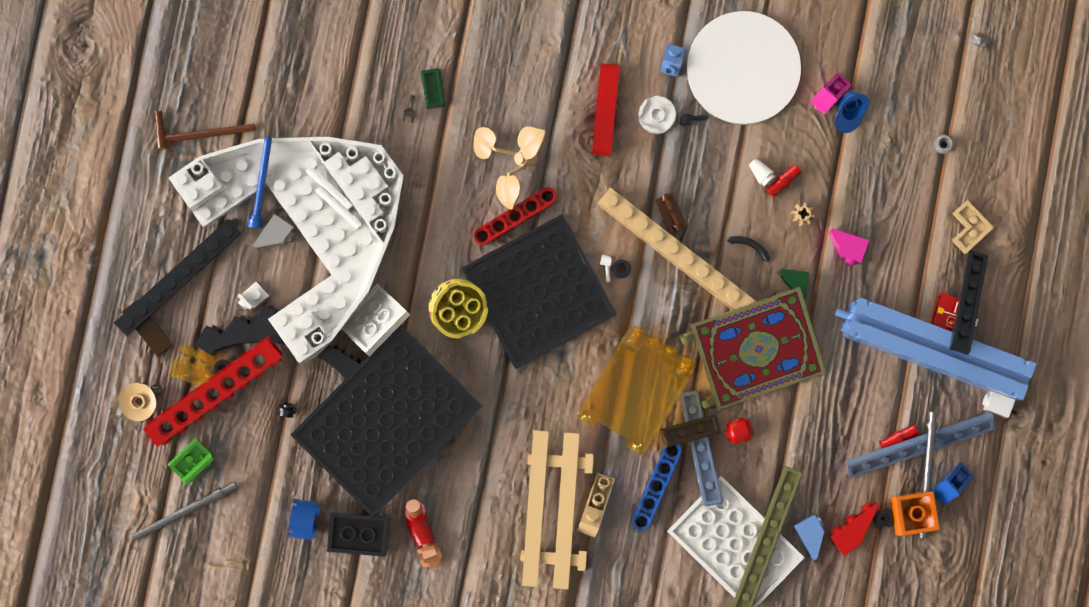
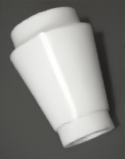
[749,158,776,187]

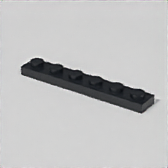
[949,250,988,355]

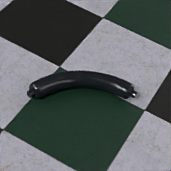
[727,236,770,263]

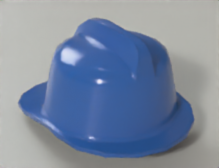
[835,89,870,133]

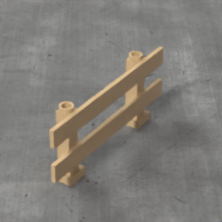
[520,430,594,589]

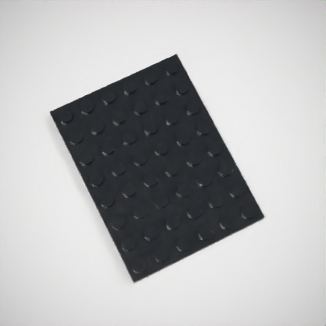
[290,325,483,517]

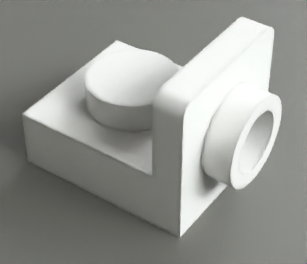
[238,282,269,311]

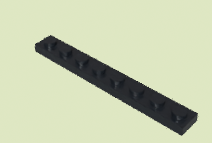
[114,219,241,337]

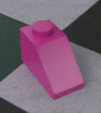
[810,73,852,114]
[829,228,869,266]

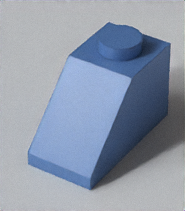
[792,514,825,560]

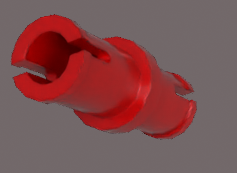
[765,164,802,198]
[879,424,919,448]

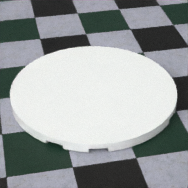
[687,11,801,125]

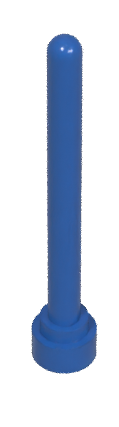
[247,136,272,228]

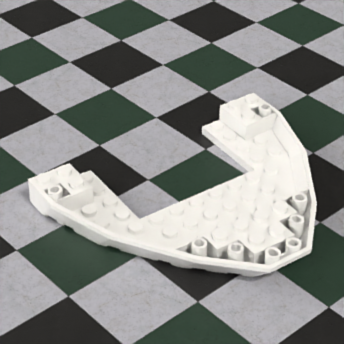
[169,137,404,367]

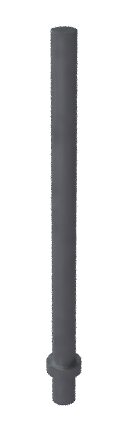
[919,411,938,538]

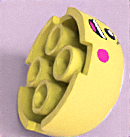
[428,279,488,338]

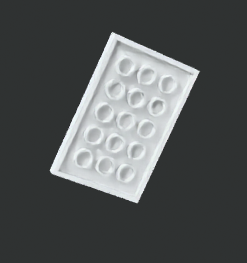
[667,476,805,607]

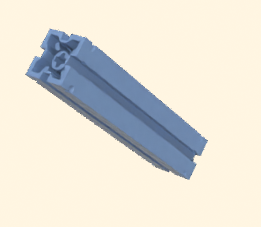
[835,298,1036,401]

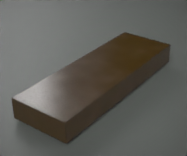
[122,300,173,357]
[660,414,721,448]

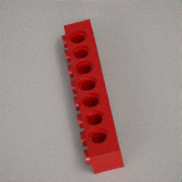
[143,336,283,447]

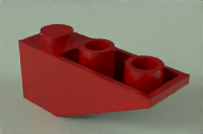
[828,502,879,556]

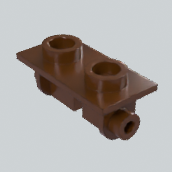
[655,192,687,234]

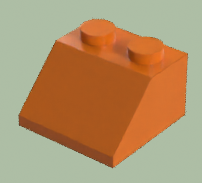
[890,491,940,536]

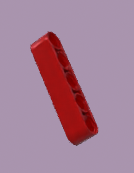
[592,63,620,156]
[474,187,556,246]

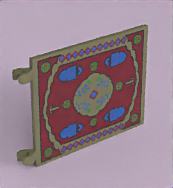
[680,287,826,410]

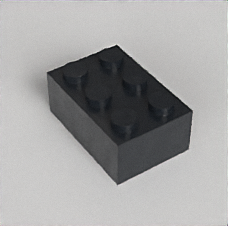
[327,512,391,557]

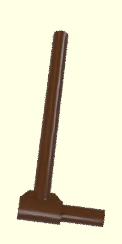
[155,111,255,150]

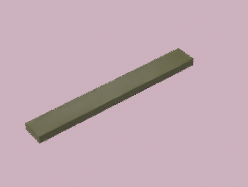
[731,466,803,607]

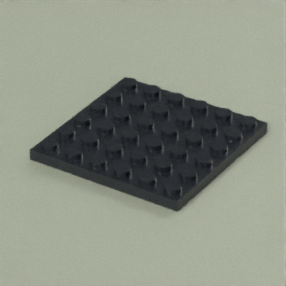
[461,214,617,369]

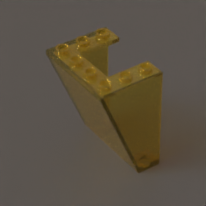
[576,325,696,456]

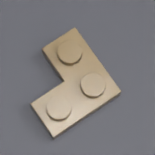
[952,200,994,254]

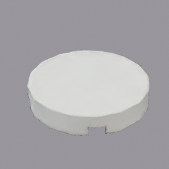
[638,96,676,134]

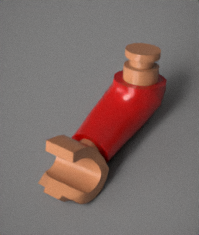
[405,499,443,569]

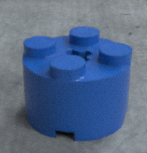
[287,498,320,540]

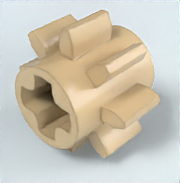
[790,202,815,227]

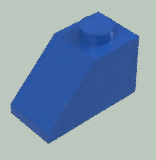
[931,462,974,505]

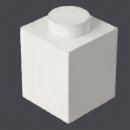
[982,391,1015,418]

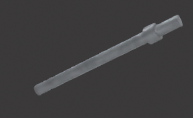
[131,482,238,541]

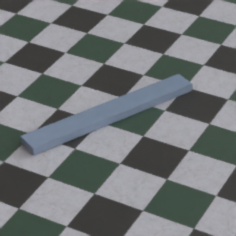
[845,412,995,478]

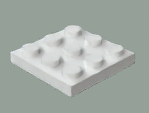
[342,283,410,357]

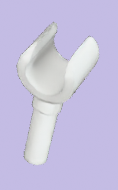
[600,255,611,282]

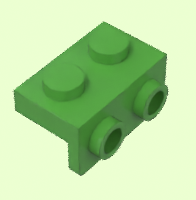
[168,438,214,485]

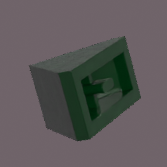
[778,269,809,300]

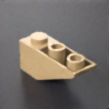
[577,473,615,537]

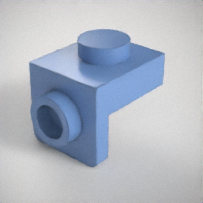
[660,43,686,77]

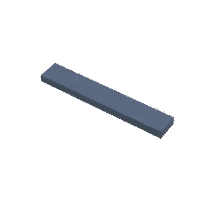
[679,390,723,507]

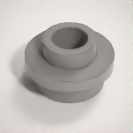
[934,135,953,154]

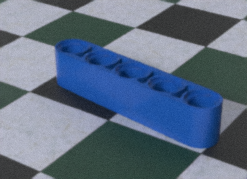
[632,445,681,531]

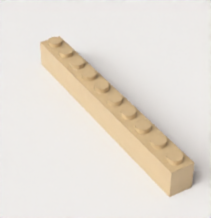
[598,188,757,310]

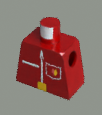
[930,292,979,332]

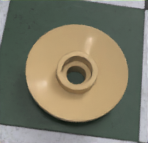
[119,383,157,421]

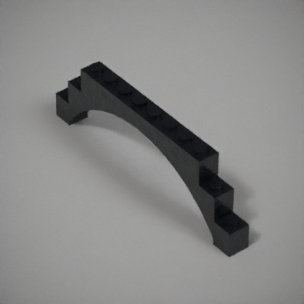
[194,305,362,379]

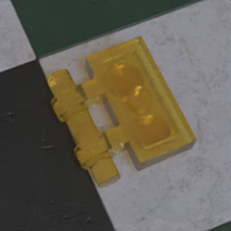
[169,345,217,386]

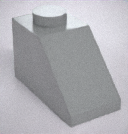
[253,214,295,250]

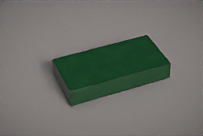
[421,68,445,109]

